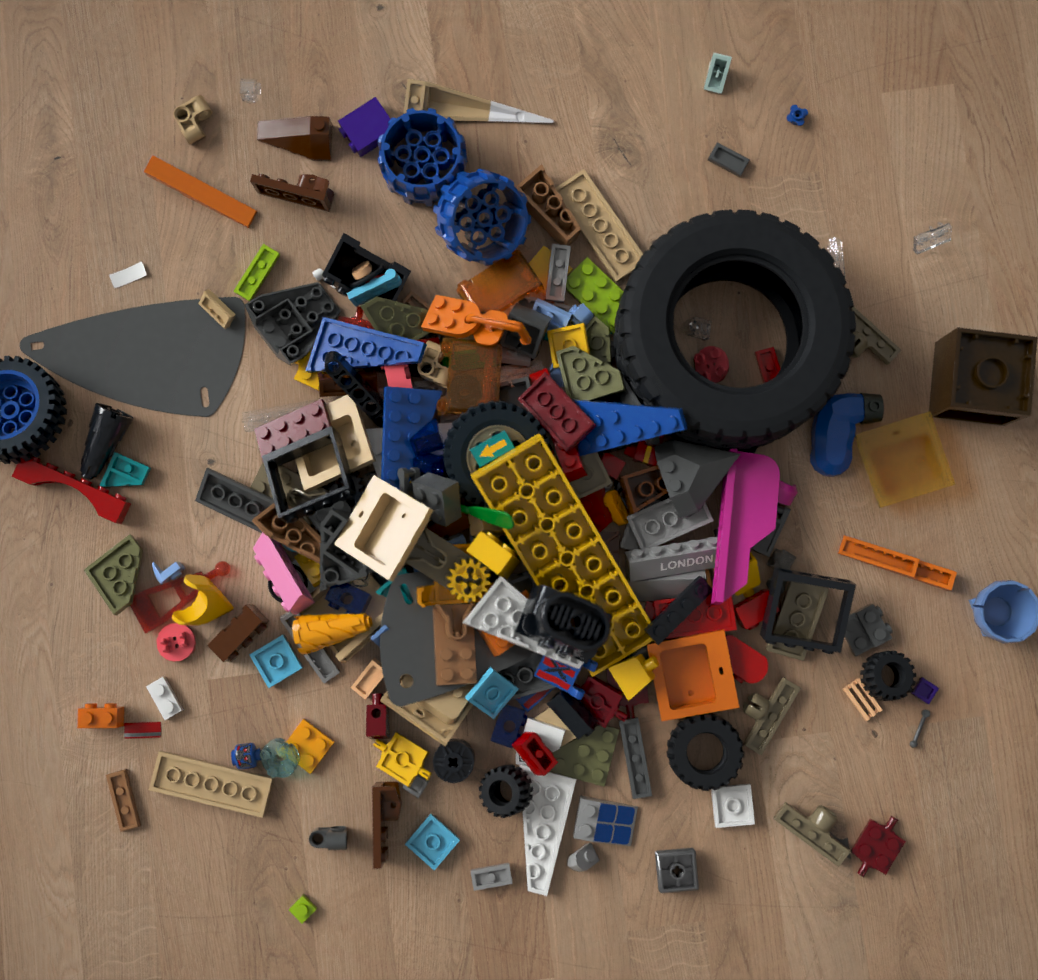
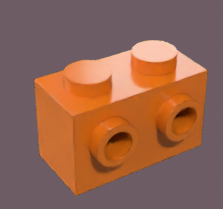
[78,703,124,728]

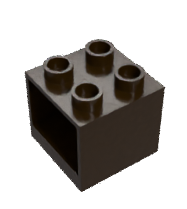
[928,327,1038,426]

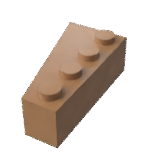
[516,164,581,246]

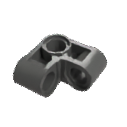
[309,826,347,850]

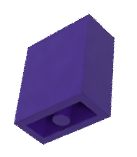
[338,97,390,158]

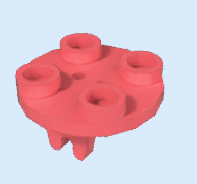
[694,346,729,383]
[156,623,196,662]

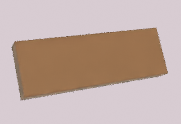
[106,769,141,832]

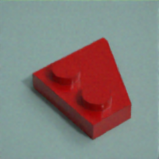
[579,488,613,532]

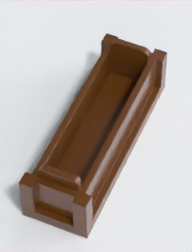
[318,369,378,397]

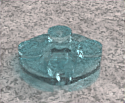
[260,738,300,778]

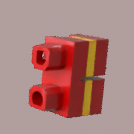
[624,435,664,467]

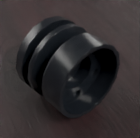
[433,738,475,783]

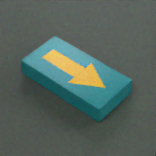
[470,430,515,467]

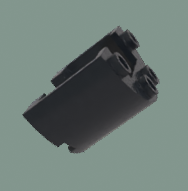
[322,233,411,305]

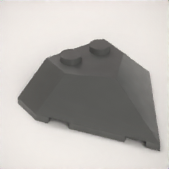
[654,439,741,518]
[320,508,375,591]

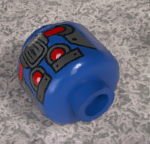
[231,743,261,770]

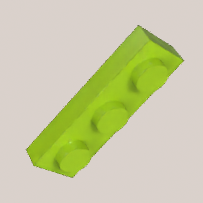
[233,244,280,301]

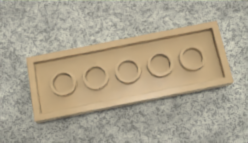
[555,169,643,283]
[149,751,274,818]

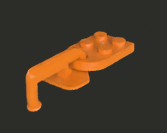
[421,295,532,346]

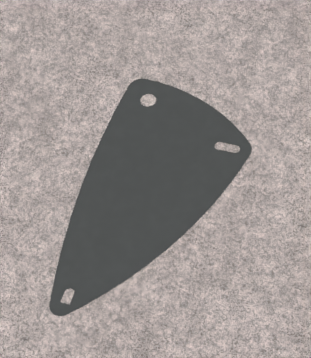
[19,297,245,417]
[380,571,533,706]

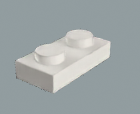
[146,676,184,720]

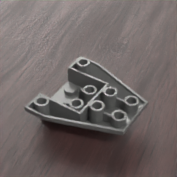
[245,282,341,365]

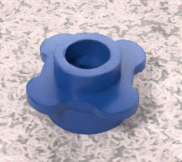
[786,105,808,126]

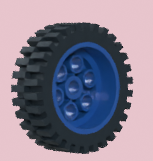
[0,356,67,464]

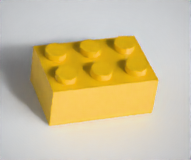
[466,531,521,579]

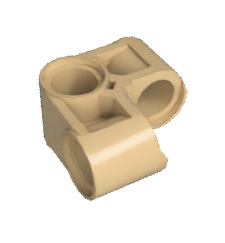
[173,95,212,145]
[417,340,456,389]

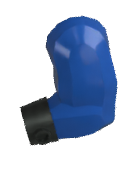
[810,393,884,477]

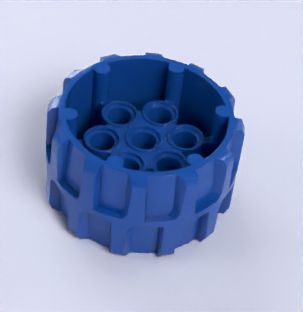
[377,108,468,207]
[433,169,531,266]

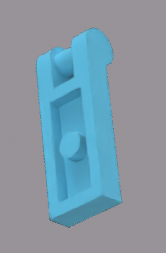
[347,269,402,306]

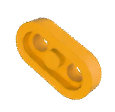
[604,490,629,526]

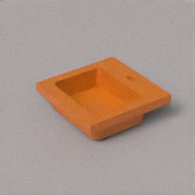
[647,629,739,721]

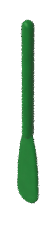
[461,504,514,529]

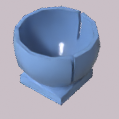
[969,580,1038,644]

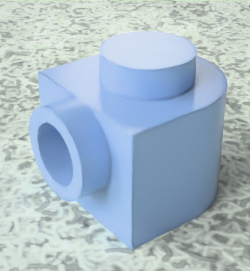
[568,304,594,326]

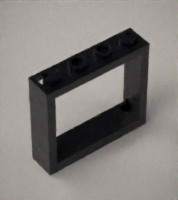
[262,426,357,524]
[760,567,856,654]

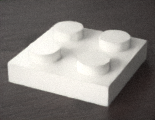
[711,784,755,828]

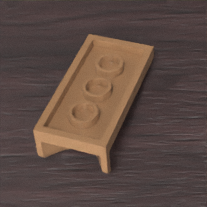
[433,603,477,686]

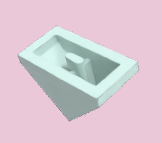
[704,53,732,94]

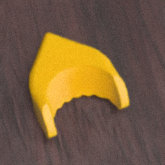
[172,575,234,626]

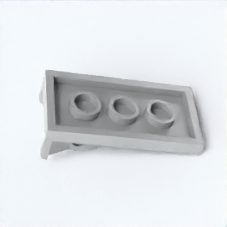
[626,498,714,549]

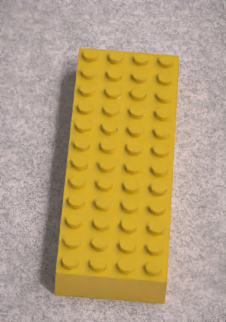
[470,433,653,677]

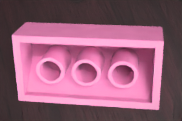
[253,533,315,615]

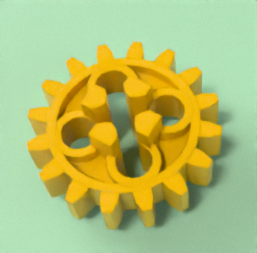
[446,558,491,602]

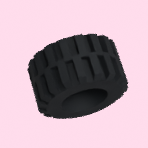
[860,651,916,701]
[479,765,533,818]

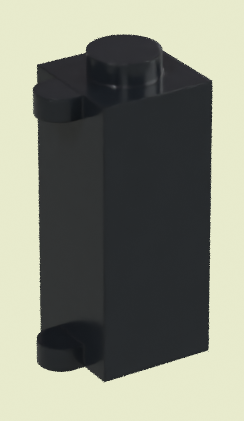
[546,690,598,739]

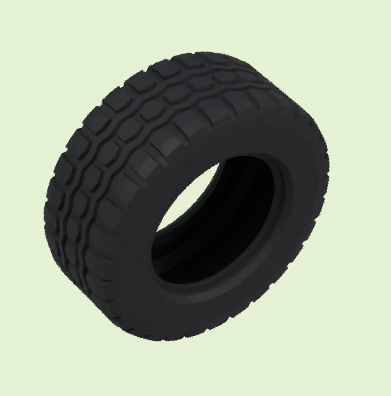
[613,209,856,451]

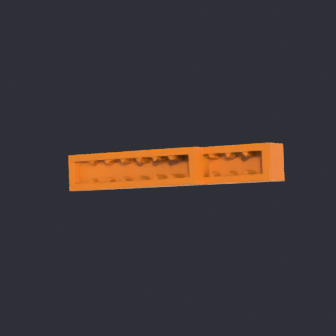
[144,155,257,228]
[838,535,957,591]

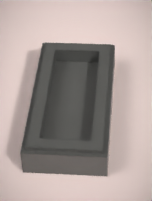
[708,142,750,177]

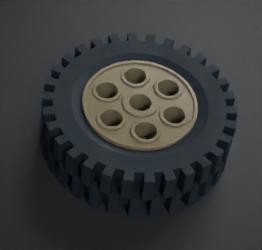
[443,401,552,508]

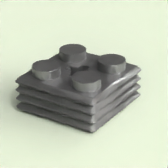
[655,848,699,893]

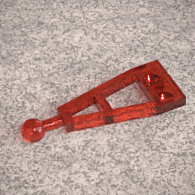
[130,561,230,634]

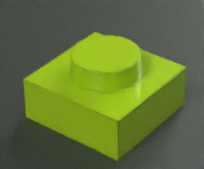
[289,894,317,924]

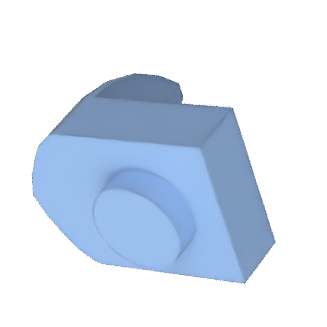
[152,562,185,585]

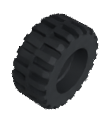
[666,713,745,791]

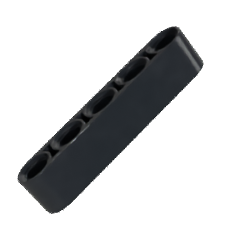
[324,351,384,428]

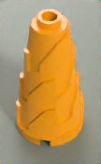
[292,613,373,655]

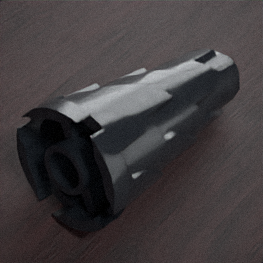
[80,403,133,479]

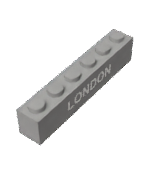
[625,537,717,582]

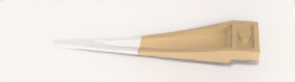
[403,78,554,123]

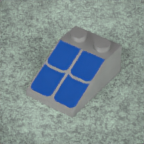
[573,795,638,846]

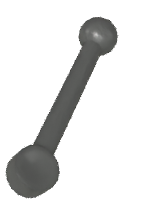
[910,710,930,748]

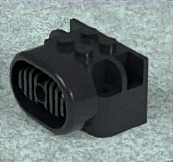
[515,585,613,663]

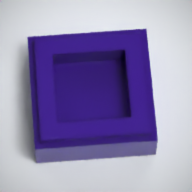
[911,677,939,705]

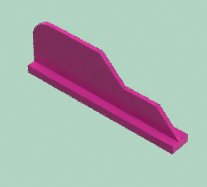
[711,449,780,605]

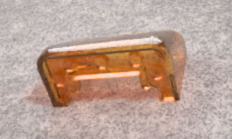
[456,249,544,314]
[437,337,502,418]

